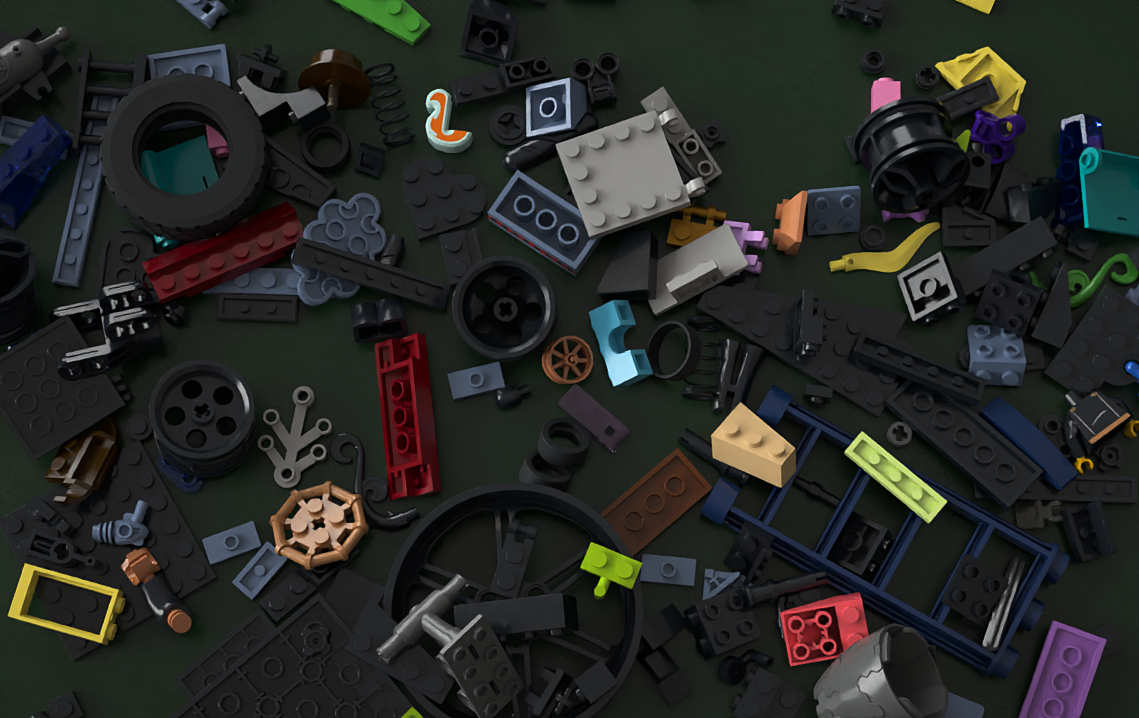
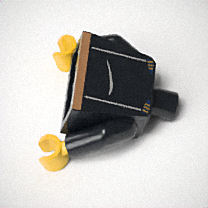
[1064,389,1139,474]

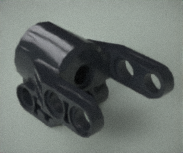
[49,280,164,380]

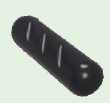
[502,112,599,173]

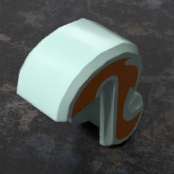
[425,89,473,153]

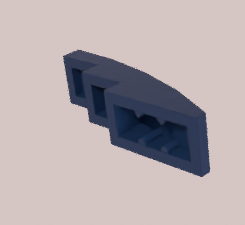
[980,396,1078,491]

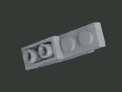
[640,87,723,184]

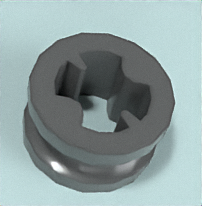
[887,422,912,447]

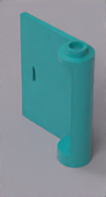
[1079,147,1139,237]

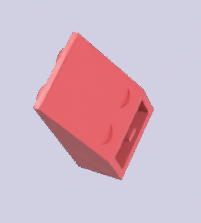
[780,592,869,666]

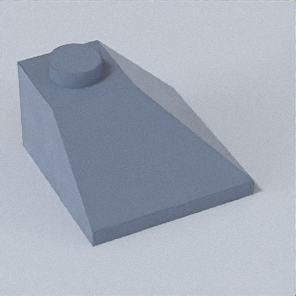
[526,78,587,138]

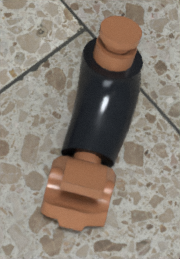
[121,547,192,634]

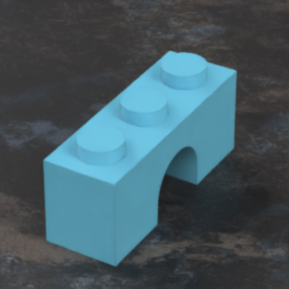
[588,300,653,387]

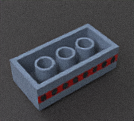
[488,170,604,277]

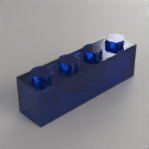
[1052,113,1105,228]
[0,115,72,229]

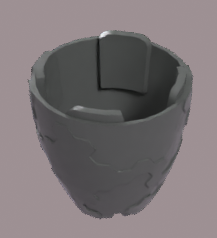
[813,623,949,718]

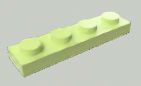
[844,431,947,523]

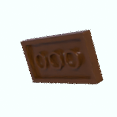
[600,448,713,558]

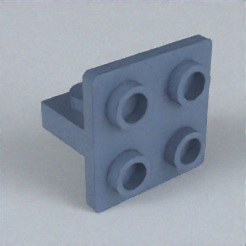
[806,186,861,236]

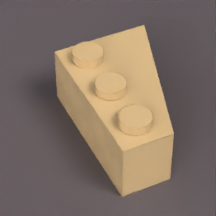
[711,402,796,488]

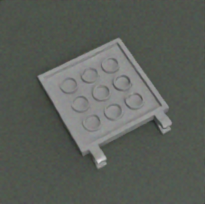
[555,108,706,240]

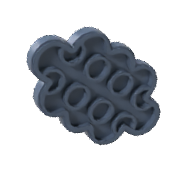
[291,193,387,306]

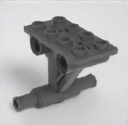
[376,574,524,718]

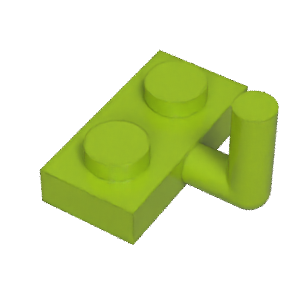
[580,542,643,600]

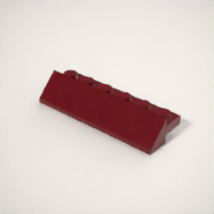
[142,201,304,304]
[375,333,441,501]

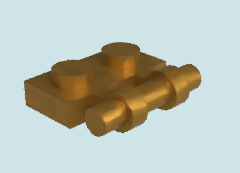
[666,205,727,248]

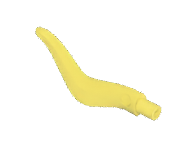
[829,222,940,273]

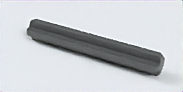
[982,557,1026,652]

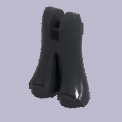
[712,339,768,414]

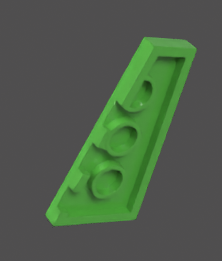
[329,0,431,46]

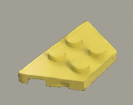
[935,47,1026,132]

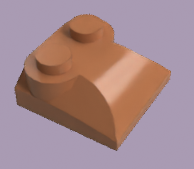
[772,191,808,256]

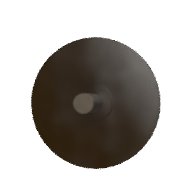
[298,49,371,112]

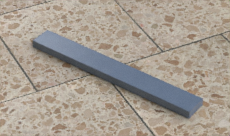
[52,85,122,289]

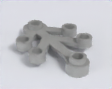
[258,386,333,488]

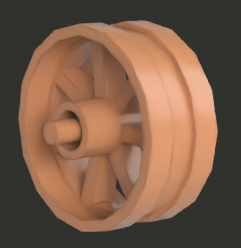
[542,336,593,384]

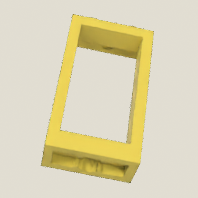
[8,563,125,645]

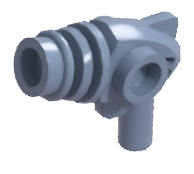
[92,500,149,546]

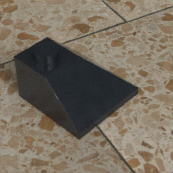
[459,0,519,66]

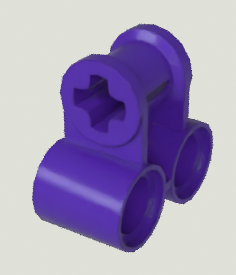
[969,110,1026,164]

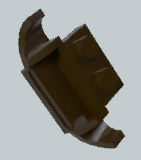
[45,414,120,504]

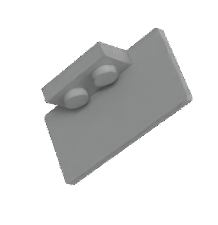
[648,223,749,316]

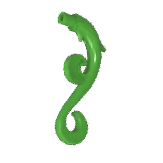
[1027,253,1139,309]

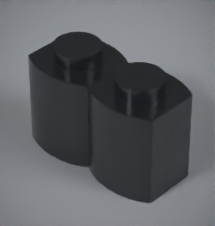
[350,298,408,343]

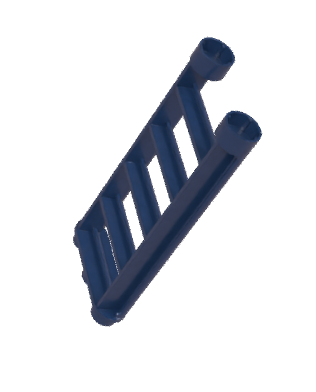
[700,385,1070,680]

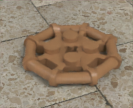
[270,481,369,570]

